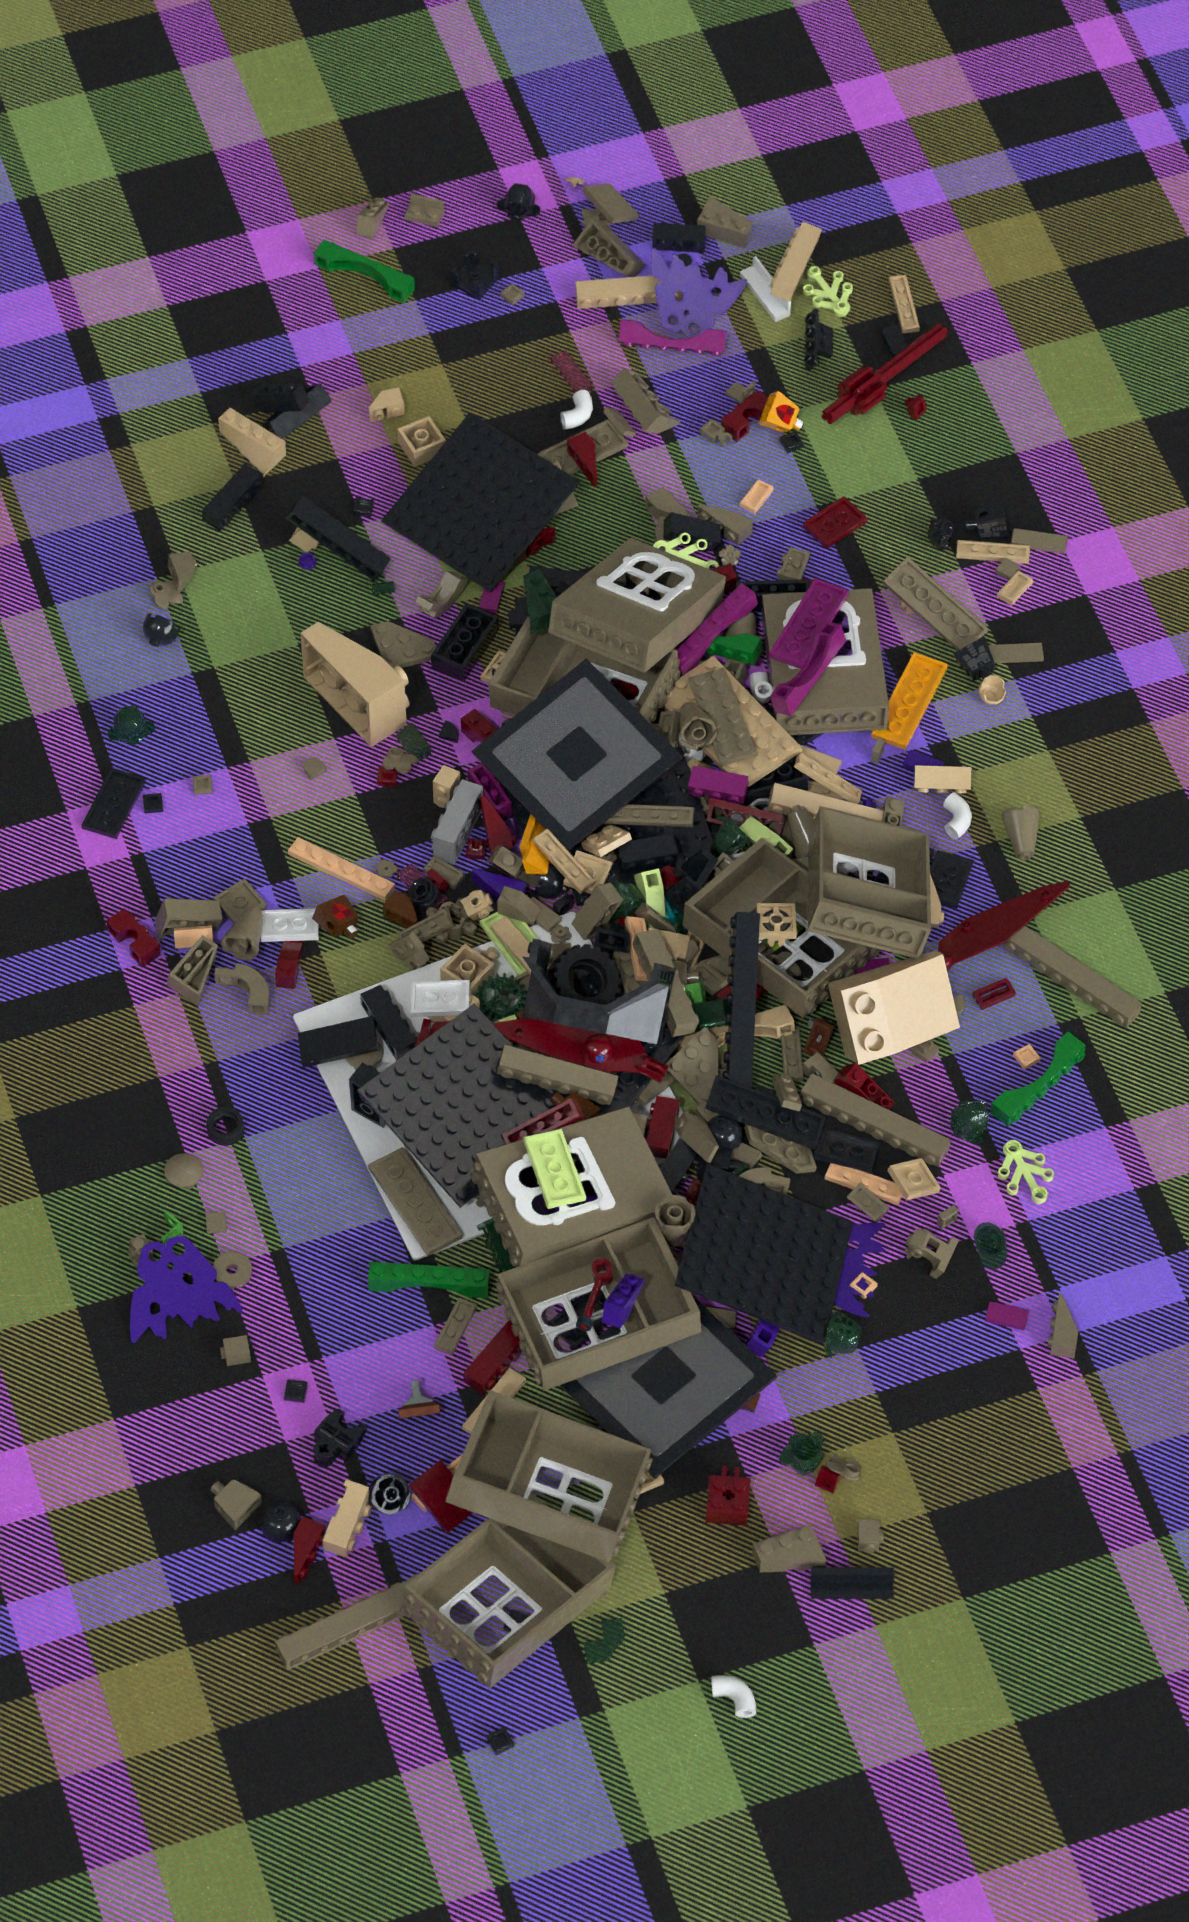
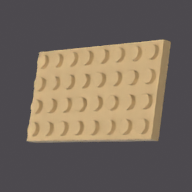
[663,656,802,787]

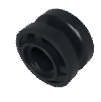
[409,878,440,908]

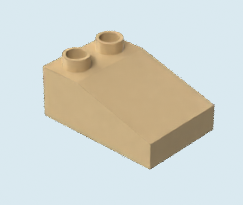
[301,622,410,747]
[828,951,960,1065]

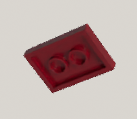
[803,496,868,549]
[408,1460,473,1534]

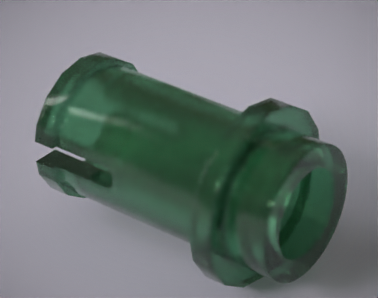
[371,581,395,596]

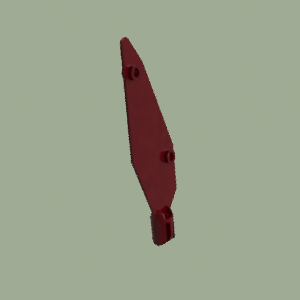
[938,881,1070,971]
[493,1019,669,1083]

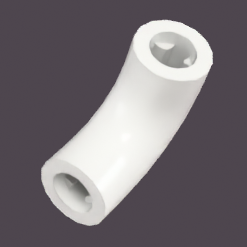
[560,390,593,430]
[750,672,773,704]
[943,792,972,840]
[711,1675,756,1718]

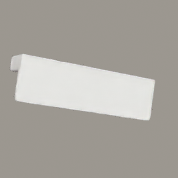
[740,256,791,322]

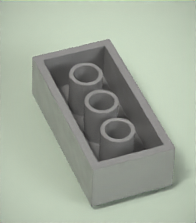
[431,779,483,865]

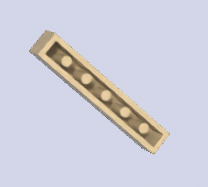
[770,222,822,302]
[575,276,682,309]
[767,783,883,822]

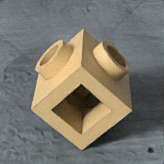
[461,890,494,921]

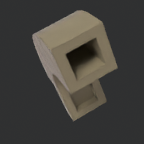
[415,571,468,618]
[215,963,270,1015]
[739,1168,790,1195]

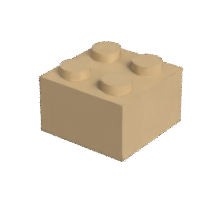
[398,416,446,467]
[440,944,495,996]

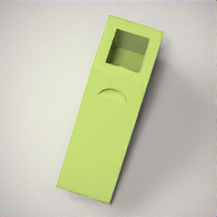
[737,816,793,858]
[634,869,666,930]

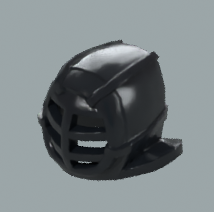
[496,183,541,220]

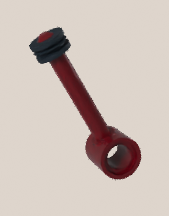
[576,1258,613,1331]

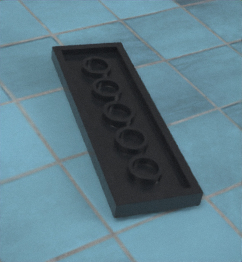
[705,1075,826,1150]

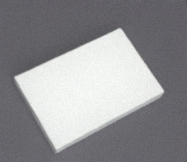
[261,909,319,942]
[410,980,470,1017]

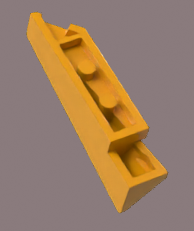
[519,814,549,874]

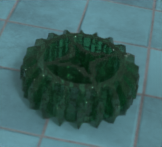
[476,973,527,1022]

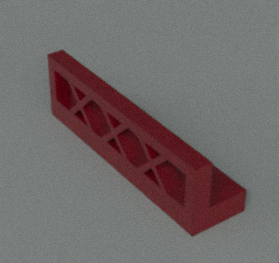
[706,798,785,836]

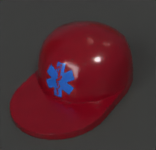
[583,1034,615,1074]

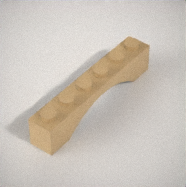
[678,1005,795,1052]

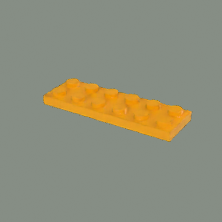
[871,652,948,750]

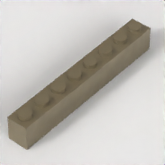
[1003,926,1142,1028]
[800,1073,951,1167]
[275,1574,419,1671]

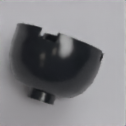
[143,613,181,647]
[534,863,569,899]
[707,1115,743,1150]
[369,1473,411,1515]
[261,1502,301,1544]

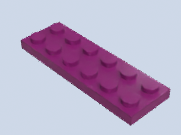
[769,578,849,669]

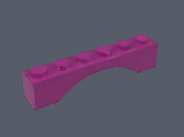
[619,319,727,355]
[676,583,758,677]
[770,621,846,716]

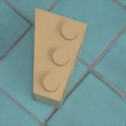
[323,1479,372,1558]

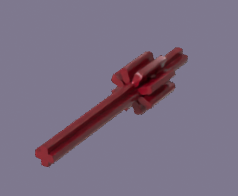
[821,323,948,424]

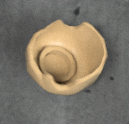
[978,675,1007,705]

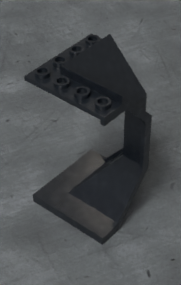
[522,938,676,1045]

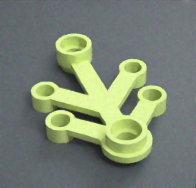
[803,266,853,317]
[653,533,719,570]
[998,1140,1054,1204]

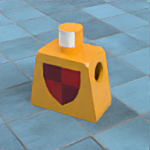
[758,391,803,433]

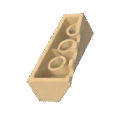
[218,408,286,477]

